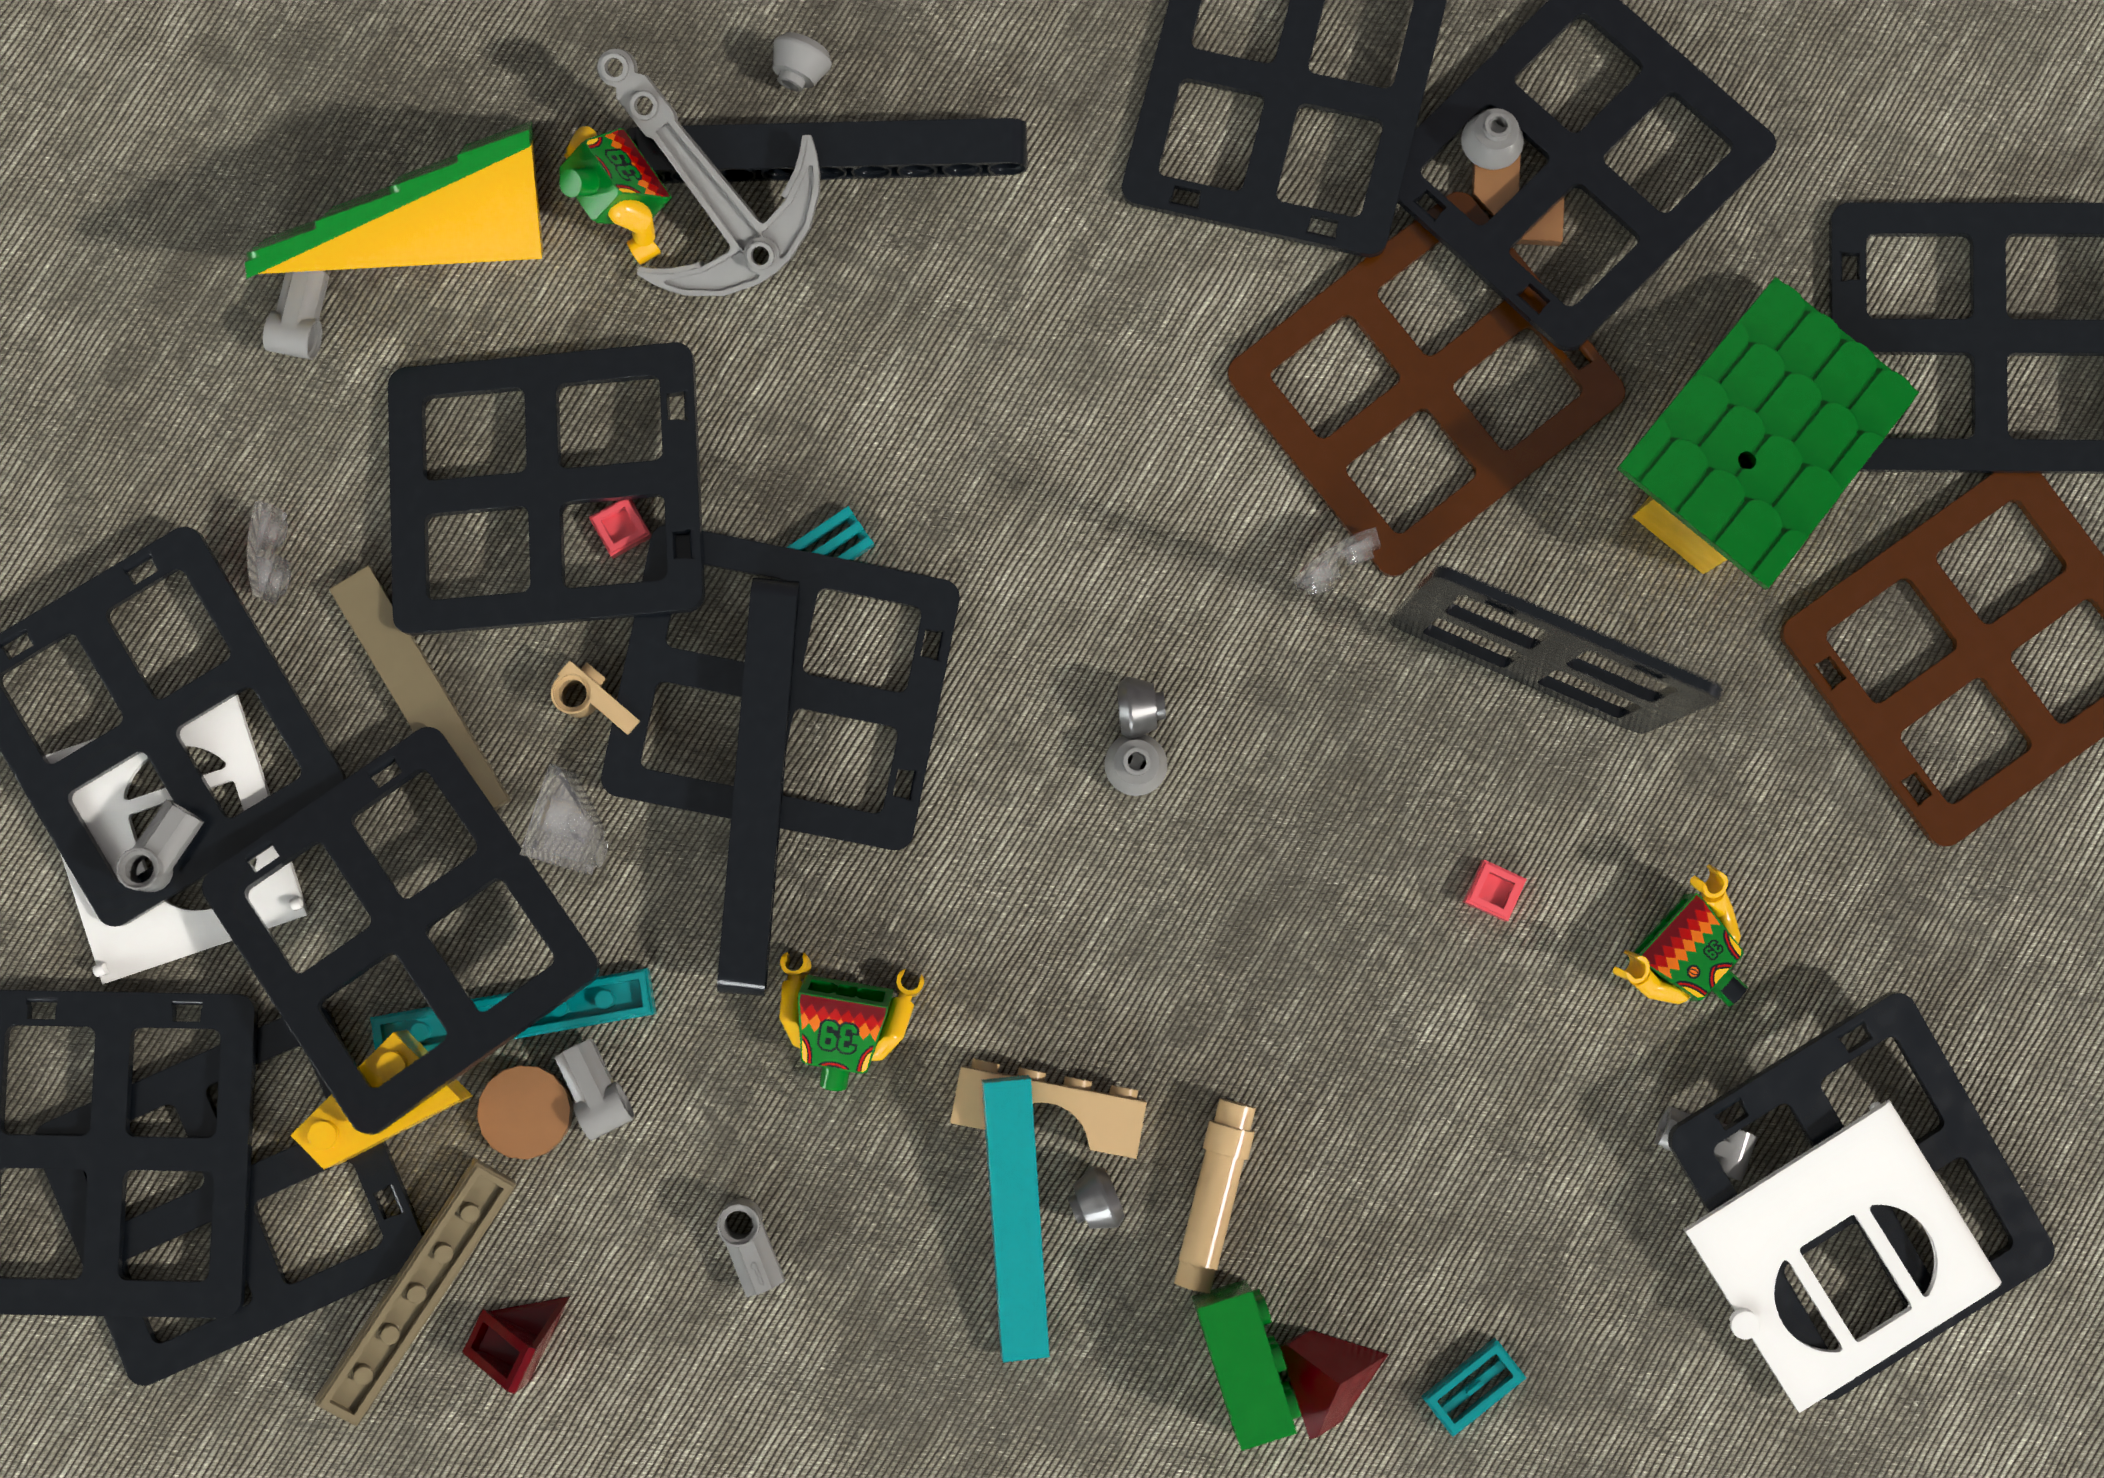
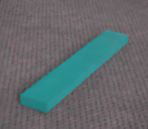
[370,968,657,1052]
[982,1075,1050,1363]

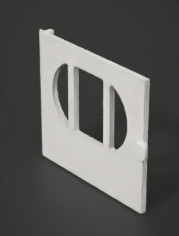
[45,695,308,985]
[1683,1099,2002,1413]

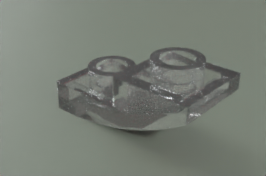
[247,500,291,605]
[1293,527,1381,597]

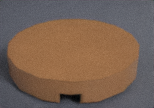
[477,1065,573,1160]

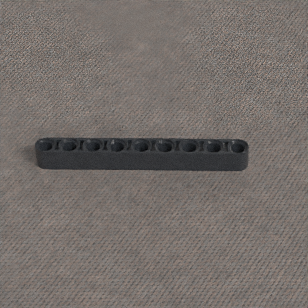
[626,118,1028,184]
[717,578,800,996]

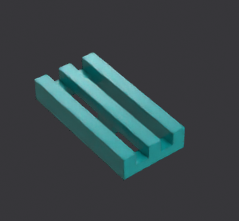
[786,506,875,561]
[1421,1338,1527,1437]

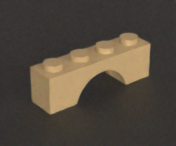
[950,1059,1147,1159]

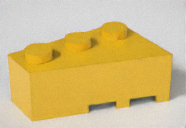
[290,1030,473,1169]

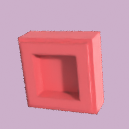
[589,499,652,559]
[1463,860,1527,922]

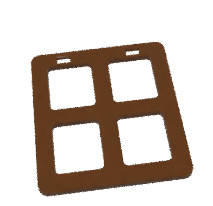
[1227,192,1626,577]
[1780,473,2104,847]

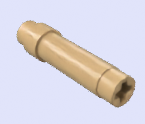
[1174,1098,1256,1293]

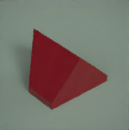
[462,1296,570,1394]
[1280,1330,1389,1439]

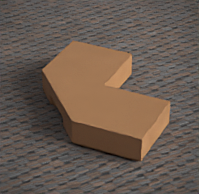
[1471,153,1564,246]

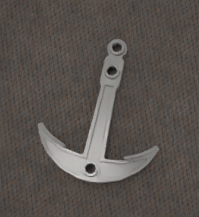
[597,49,820,296]

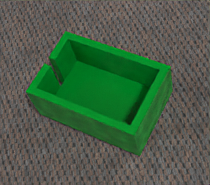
[1192,1280,1301,1451]

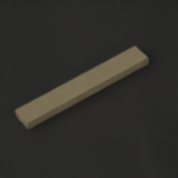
[329,565,512,810]
[315,1158,517,1426]

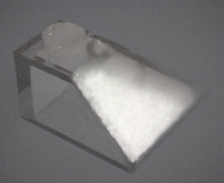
[520,763,609,875]

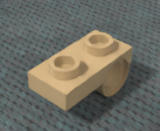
[551,661,640,735]

